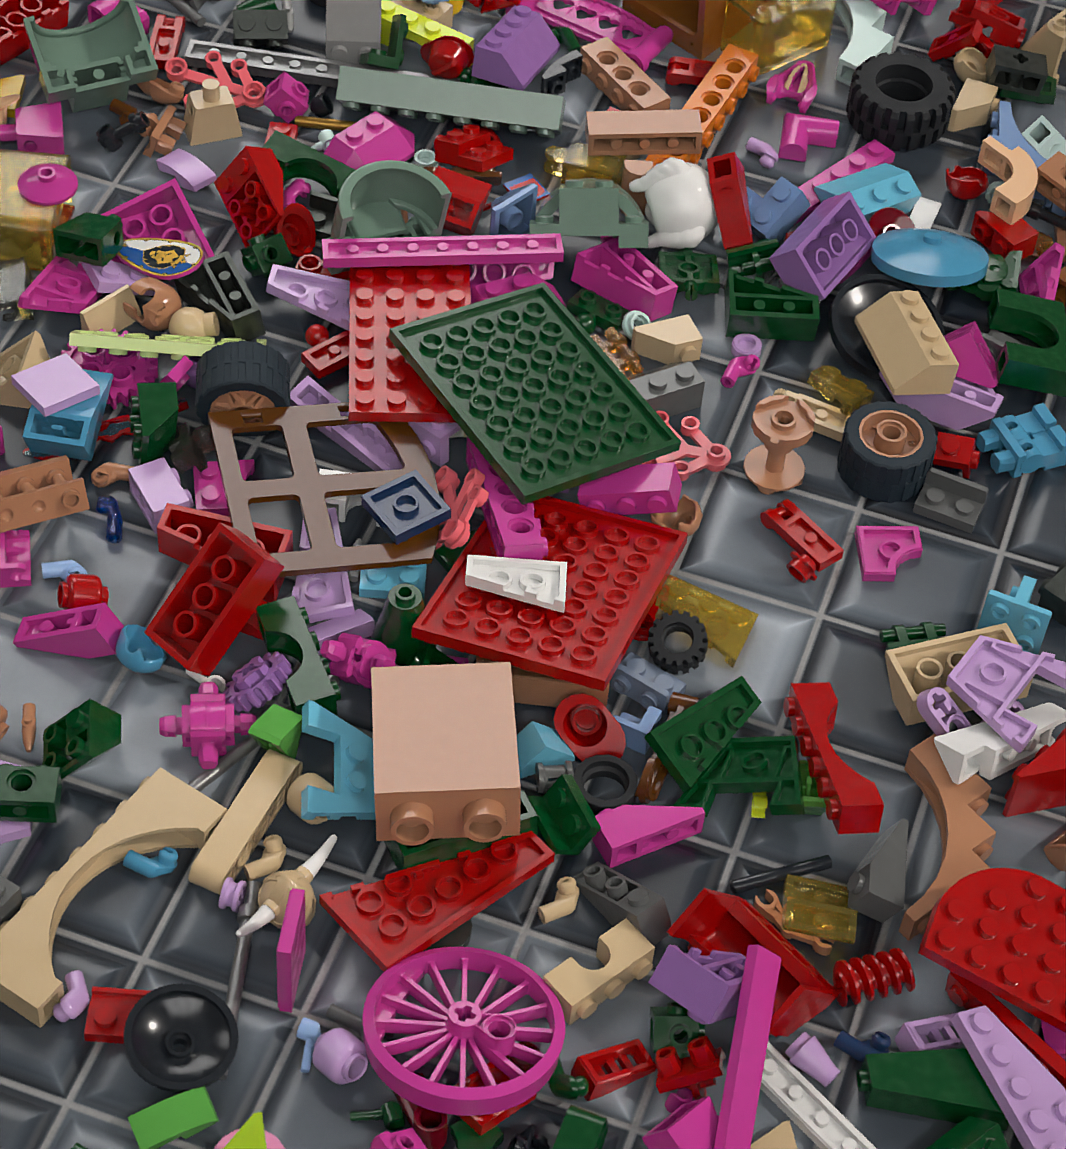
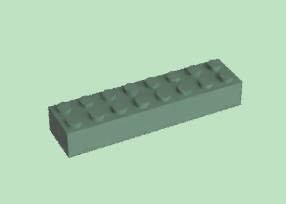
[336,65,566,138]

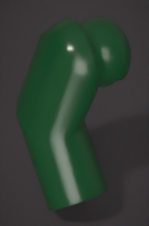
[551,26,581,53]

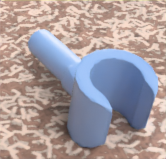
[296,1017,321,1073]

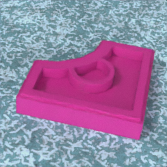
[854,526,923,582]

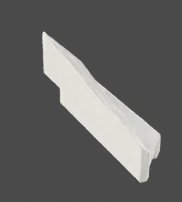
[934,702,1066,785]

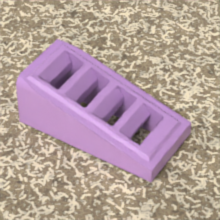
[895,1012,966,1052]

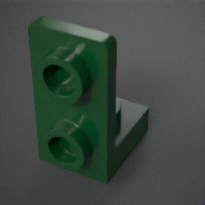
[359,14,408,70]

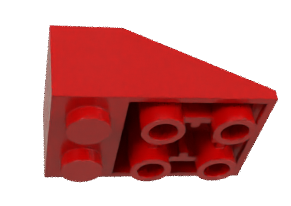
[214,146,284,247]
[1002,728,1066,817]

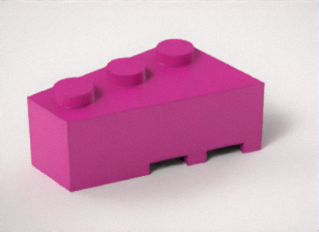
[571,237,678,322]

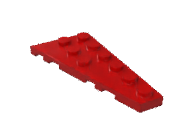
[319,831,555,972]

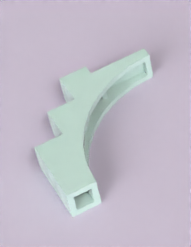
[823,0,894,86]

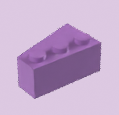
[648,945,746,1024]

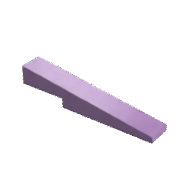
[290,376,439,492]

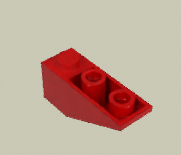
[707,152,753,250]

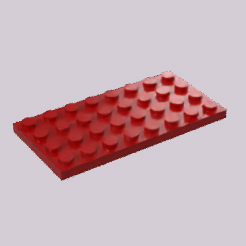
[349,264,471,423]

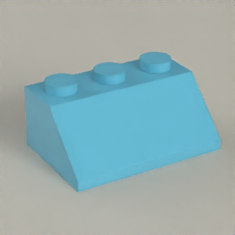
[814,163,922,222]

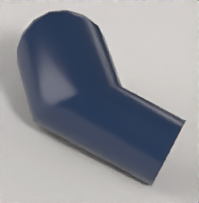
[833,1030,891,1062]

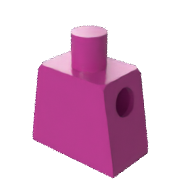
[0,101,65,159]

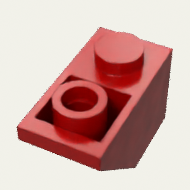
[970,210,1039,260]

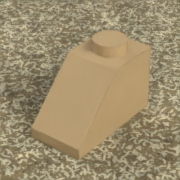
[947,78,1000,132]
[631,314,703,364]

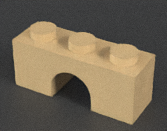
[543,918,655,1025]

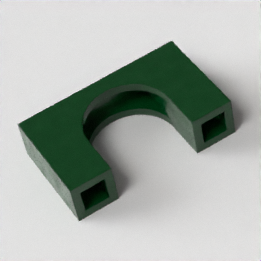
[986,288,1066,397]

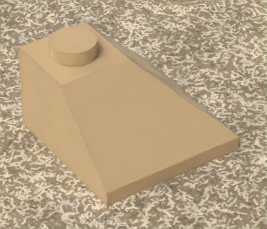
[0,331,50,409]

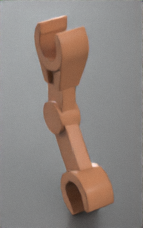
[753,889,836,956]

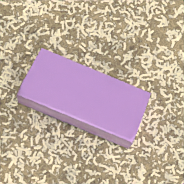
[308,609,375,656]

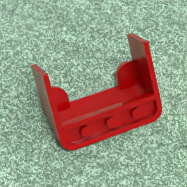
[667,888,839,1037]

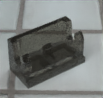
[0,257,34,322]

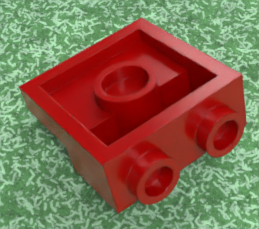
[969,0,1027,49]
[434,124,514,173]

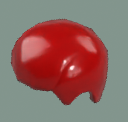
[945,165,989,200]

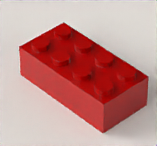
[144,522,285,676]

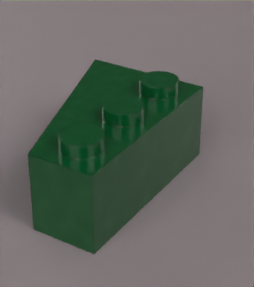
[724,268,820,341]

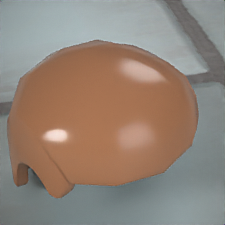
[650,494,703,537]

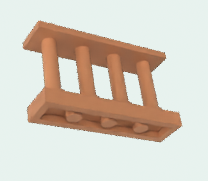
[0,455,90,533]

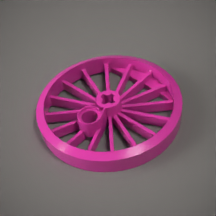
[363,947,565,1116]

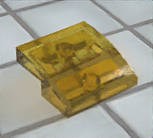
[782,874,857,944]

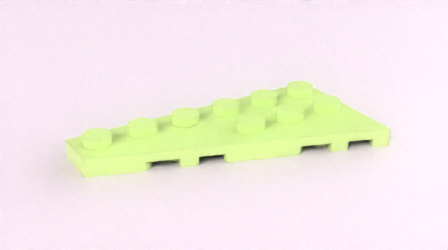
[69,330,267,360]

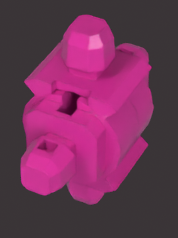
[320,633,399,689]
[159,682,257,769]

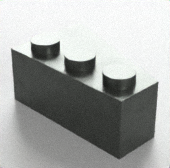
[174,251,266,341]

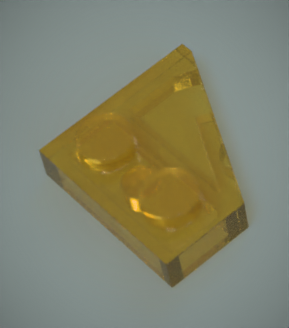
[807,365,875,416]

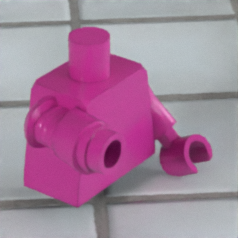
[642,1088,719,1149]

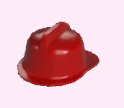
[420,35,474,79]
[554,693,626,761]

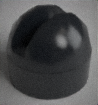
[310,93,334,118]

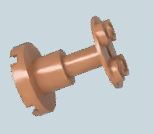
[743,395,815,495]

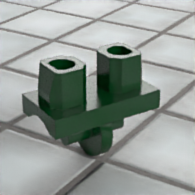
[726,238,779,277]

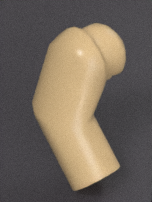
[243,835,286,881]
[537,877,580,924]

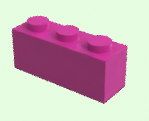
[577,462,682,515]

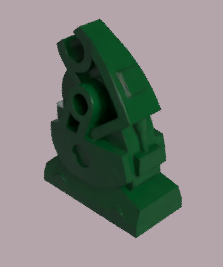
[946,250,1022,301]

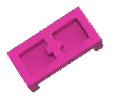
[0,530,31,588]

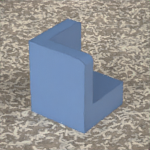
[614,706,662,755]

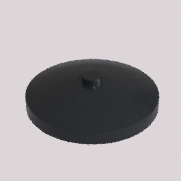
[828,274,945,381]

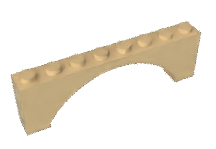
[0,767,227,1028]

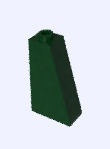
[856,1048,1009,1131]

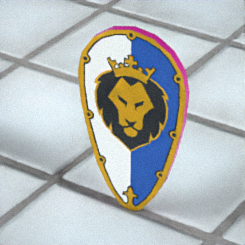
[116,238,204,280]

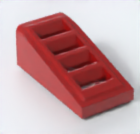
[571,1038,657,1101]

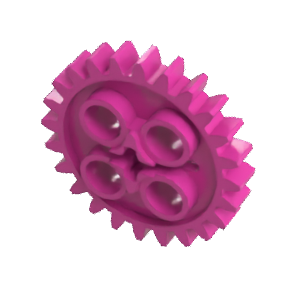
[61,328,158,410]

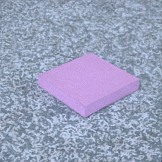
[11,353,100,417]

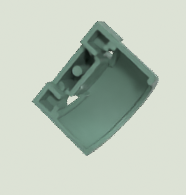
[23,0,158,113]
[326,160,452,275]
[529,178,649,248]

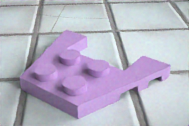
[946,635,1066,753]

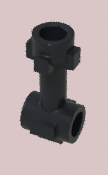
[96,111,150,152]

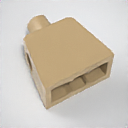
[184,78,242,146]

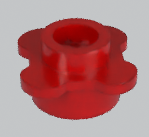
[786,551,817,583]

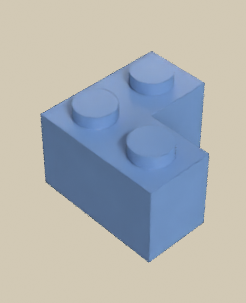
[746,176,811,242]

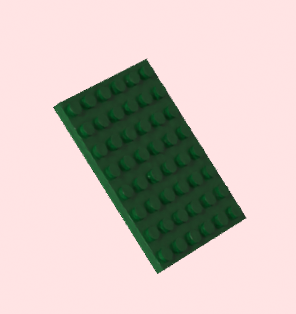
[388,282,681,505]

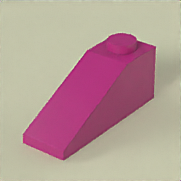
[13,603,124,659]
[592,805,705,868]

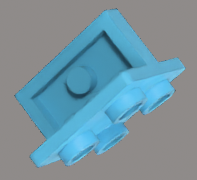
[977,575,1052,655]

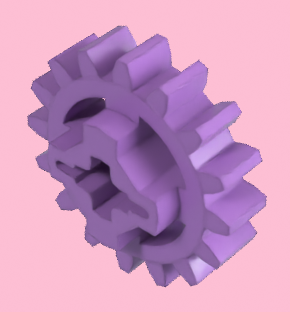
[223,651,293,713]

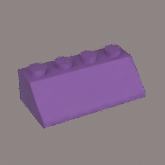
[471,5,561,91]
[769,191,876,300]

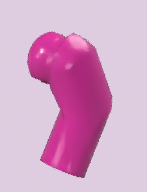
[720,354,760,388]

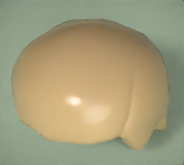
[954,47,988,83]

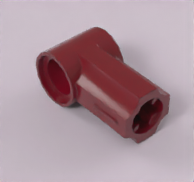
[393,1072,448,1149]

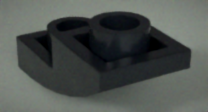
[540,49,583,95]

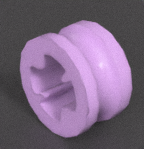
[219,877,247,913]

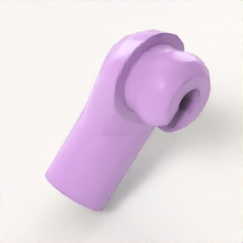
[746,137,779,169]
[53,970,90,1022]

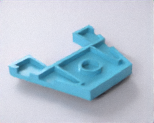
[301,700,376,820]

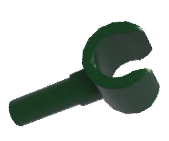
[350,1101,405,1130]

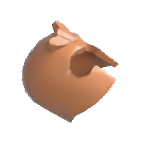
[123,277,182,332]

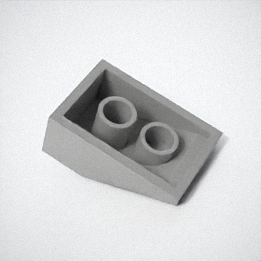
[326,0,382,63]

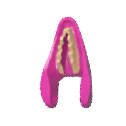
[766,60,817,114]

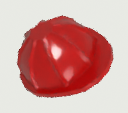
[272,203,316,257]

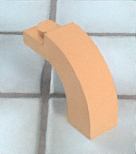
[977,136,1038,225]

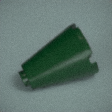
[371,583,436,666]

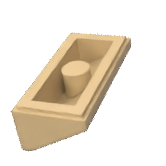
[80,284,142,333]

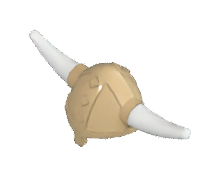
[236,834,337,937]

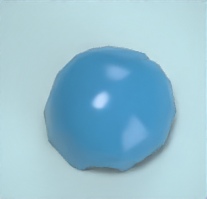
[116,624,167,673]

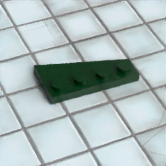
[644,676,762,793]

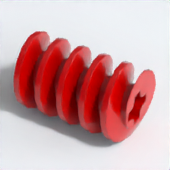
[833,947,915,1007]

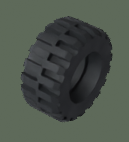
[846,51,955,151]

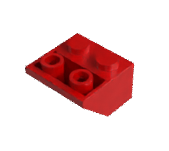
[433,166,492,236]

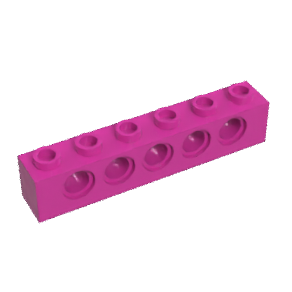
[466,436,548,560]

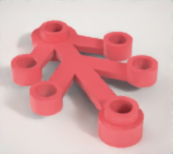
[165,51,266,109]
[641,411,731,481]
[435,465,489,550]

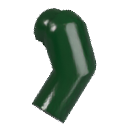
[548,1059,589,1100]

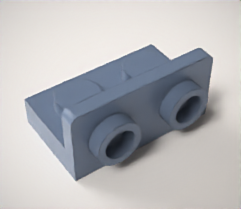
[610,652,686,717]

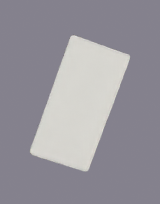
[909,197,942,229]

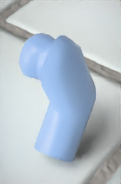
[41,559,87,581]

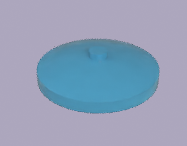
[871,228,989,287]

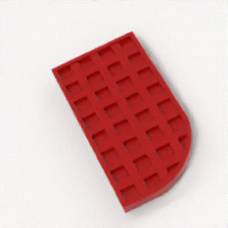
[918,868,1066,1033]

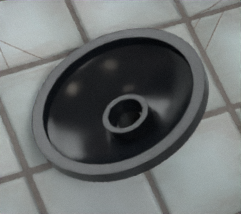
[123,983,238,1093]

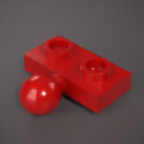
[301,324,349,379]

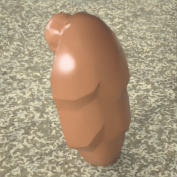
[137,78,184,105]

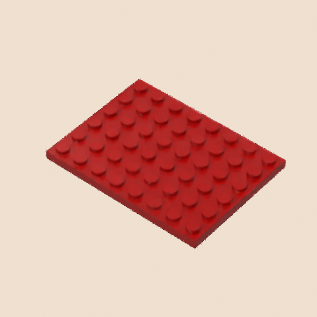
[411,496,688,691]

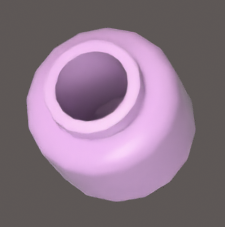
[312,1028,368,1085]

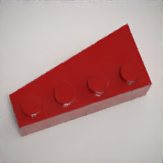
[0,0,69,66]
[157,503,293,602]

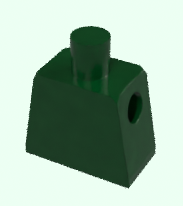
[53,212,124,267]

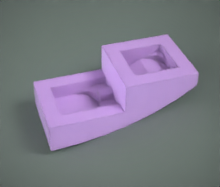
[156,148,217,192]

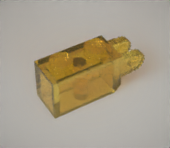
[544,142,627,187]

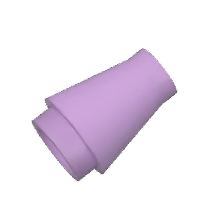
[785,1032,841,1088]

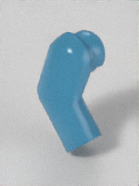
[123,847,178,878]

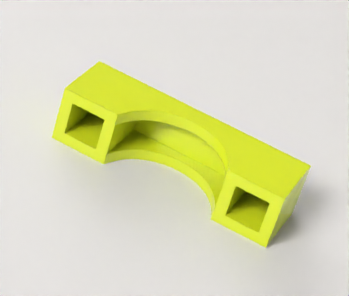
[381,0,474,67]

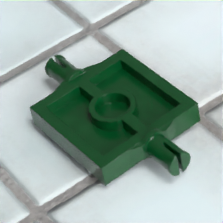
[658,248,720,301]

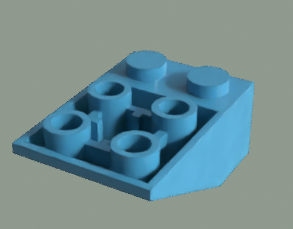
[22,369,114,461]

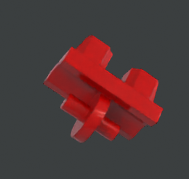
[655,1036,726,1100]

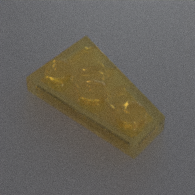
[655,575,759,668]

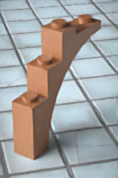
[899,734,996,941]

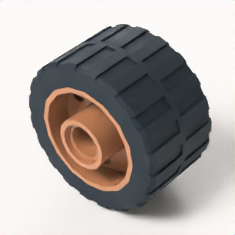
[195,341,290,436]
[837,401,938,503]

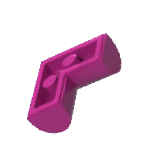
[778,113,840,162]

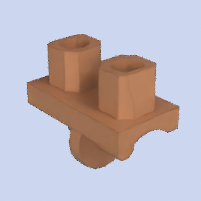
[140,104,187,158]

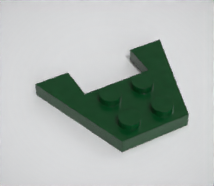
[673,735,805,817]

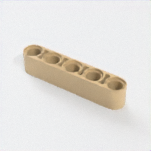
[189,749,303,895]

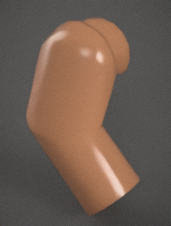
[91,462,135,487]

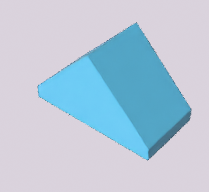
[516,721,575,779]

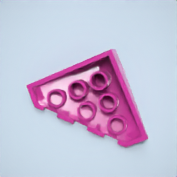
[101,178,215,281]

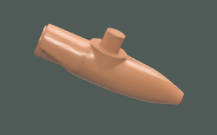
[21,703,36,752]

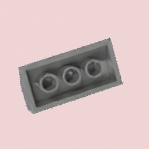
[626,361,705,417]

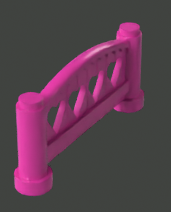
[506,0,673,72]

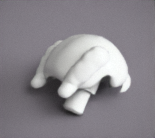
[629,157,718,249]

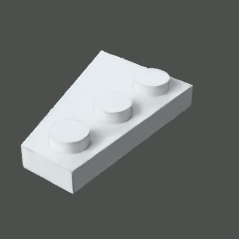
[465,555,567,613]

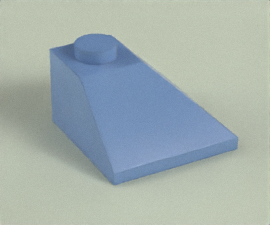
[489,183,538,235]

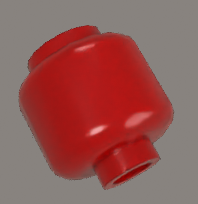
[57,574,109,610]

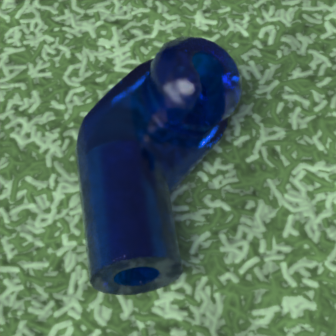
[96,496,123,543]

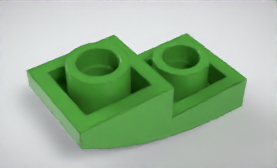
[128,1087,219,1149]

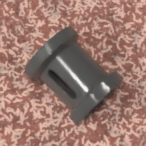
[535,761,574,793]

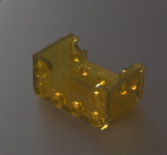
[720,0,837,75]
[0,149,73,271]

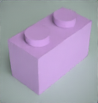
[128,457,194,534]

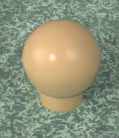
[169,307,220,337]

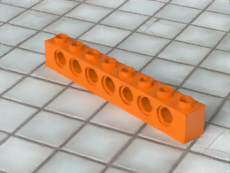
[645,43,760,167]

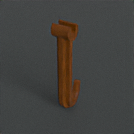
[635,692,700,804]

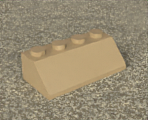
[854,290,959,395]
[885,623,1033,726]

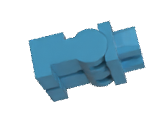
[976,403,1066,478]

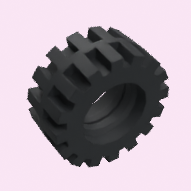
[648,610,708,674]

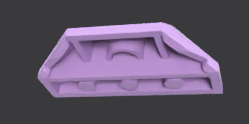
[879,371,1004,431]

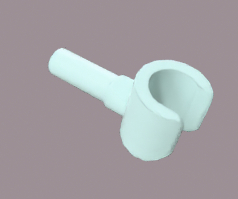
[311,129,334,151]

